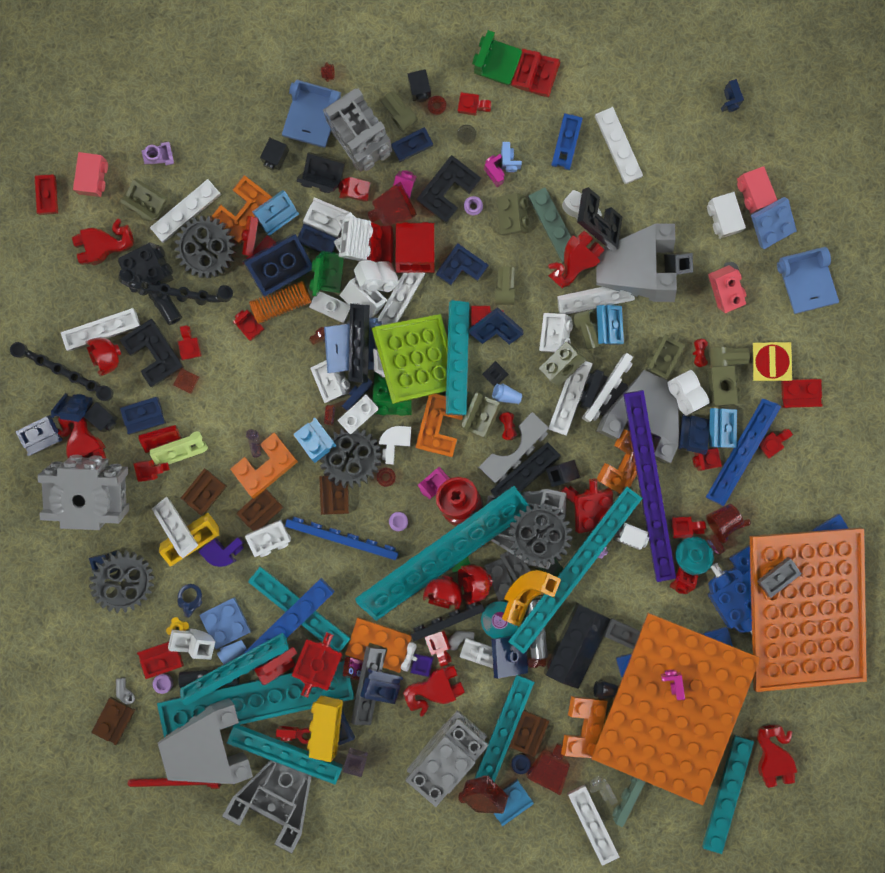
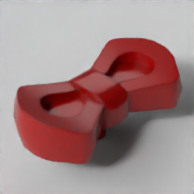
[693,338,708,367]
[499,412,517,441]

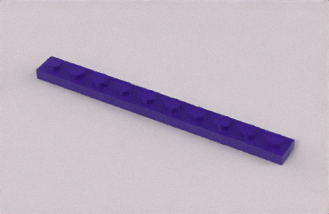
[623,390,676,582]

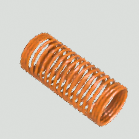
[249,281,312,324]

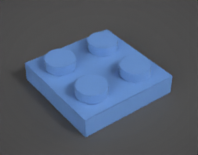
[751,197,797,249]
[199,597,252,649]

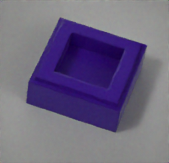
[410,653,433,677]

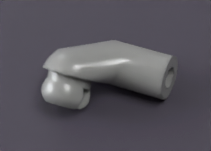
[448,631,474,650]

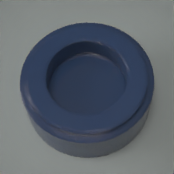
[511,753,531,774]

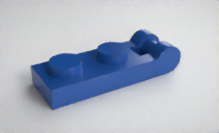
[551,113,583,170]

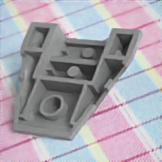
[486,489,567,569]

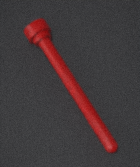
[128,778,221,789]

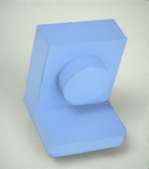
[501,142,522,172]

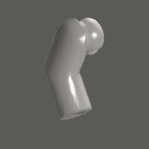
[116,678,135,705]

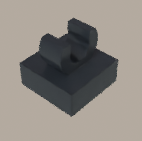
[482,361,509,387]

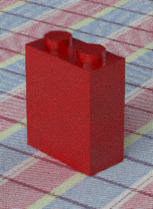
[395,222,435,273]

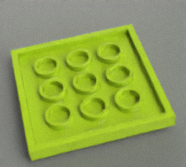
[372,314,448,404]

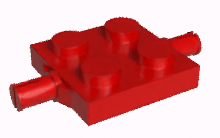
[575,478,613,534]
[291,632,343,698]

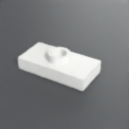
[309,292,350,324]

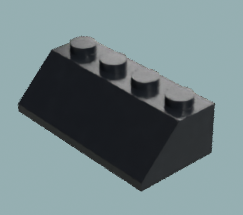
[544,603,610,689]

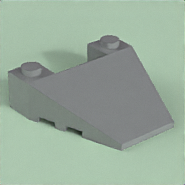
[596,224,677,302]
[596,370,679,463]
[158,698,253,784]
[222,760,311,854]

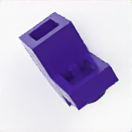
[199,536,245,567]

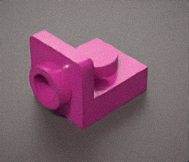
[484,154,505,187]
[661,670,685,700]

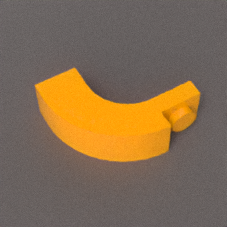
[502,570,561,626]

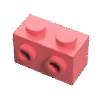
[73,152,108,197]
[737,166,777,214]
[708,265,746,313]

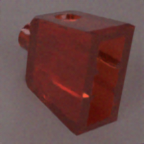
[368,181,417,226]
[526,743,570,795]
[459,776,508,814]

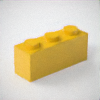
[159,513,219,567]
[307,696,343,762]

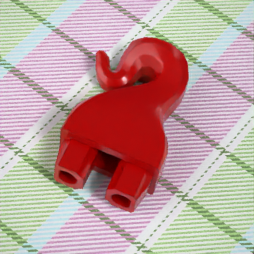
[72,219,134,266]
[548,231,605,289]
[58,416,106,458]
[403,665,465,717]
[757,724,797,788]

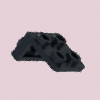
[296,152,346,193]
[118,243,174,293]
[579,369,628,416]

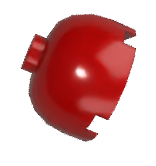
[85,337,121,377]
[458,564,492,604]
[423,575,462,609]

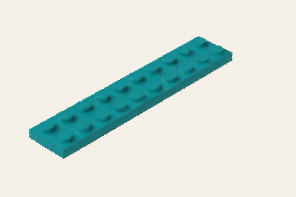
[355,486,532,621]
[157,660,355,738]

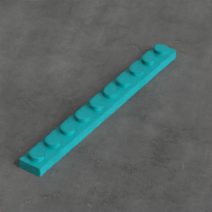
[508,486,643,654]

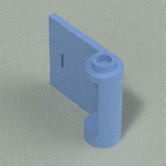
[282,80,341,148]
[777,247,839,314]
[324,318,382,373]

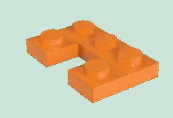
[212,175,272,244]
[415,394,463,457]
[597,429,637,494]
[230,432,298,499]
[345,617,412,673]
[561,696,608,758]

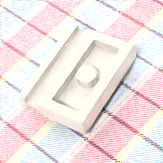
[303,197,348,238]

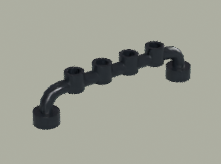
[118,268,233,305]
[10,342,114,401]

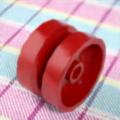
[436,477,483,526]

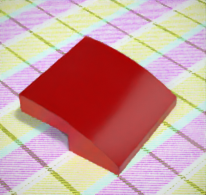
[511,49,560,98]

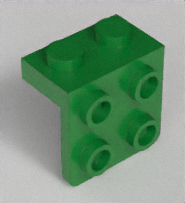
[472,30,522,85]
[310,251,344,297]
[373,372,412,416]

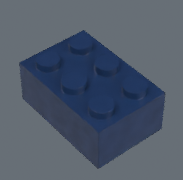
[242,234,312,297]

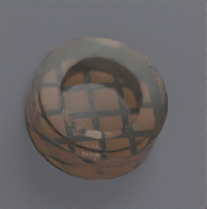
[457,125,476,145]

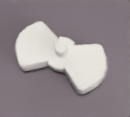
[401,642,417,672]

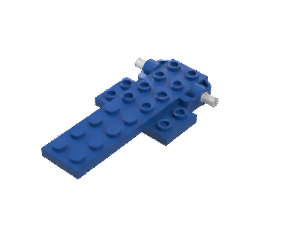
[707,514,849,634]

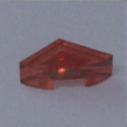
[309,327,325,345]
[527,657,547,668]

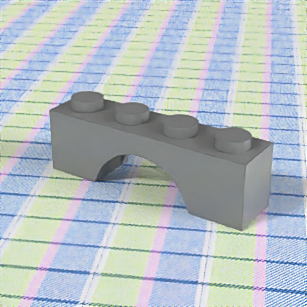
[478,412,549,483]

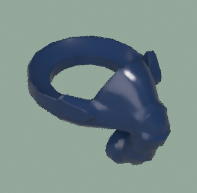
[177,584,202,618]

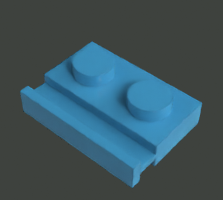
[252,190,299,236]
[596,305,624,345]
[709,408,737,448]
[293,417,337,463]
[486,779,534,826]

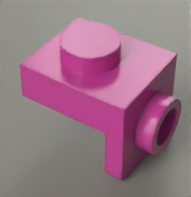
[390,170,417,203]
[418,466,450,499]

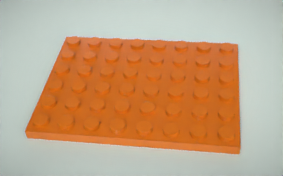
[750,528,867,692]
[591,613,761,805]

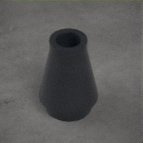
[593,680,619,699]

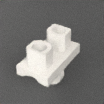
[460,638,493,668]

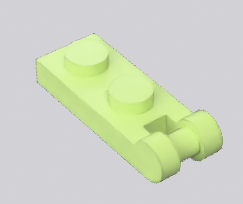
[150,432,208,465]

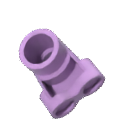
[141,142,174,165]

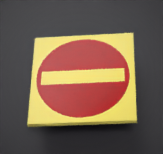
[753,342,792,381]

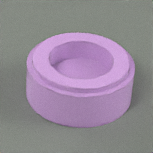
[389,512,408,531]
[153,673,173,694]

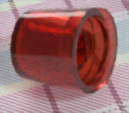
[706,504,751,543]

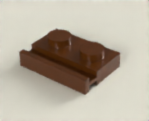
[180,468,227,516]
[319,476,349,515]
[236,488,284,531]
[91,697,135,745]
[509,710,549,757]

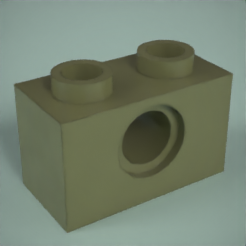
[539,341,586,387]
[707,366,740,407]

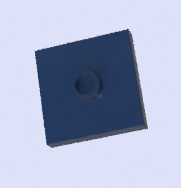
[491,636,528,679]

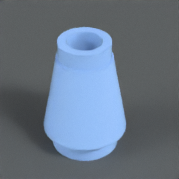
[492,383,522,404]
[217,640,247,665]

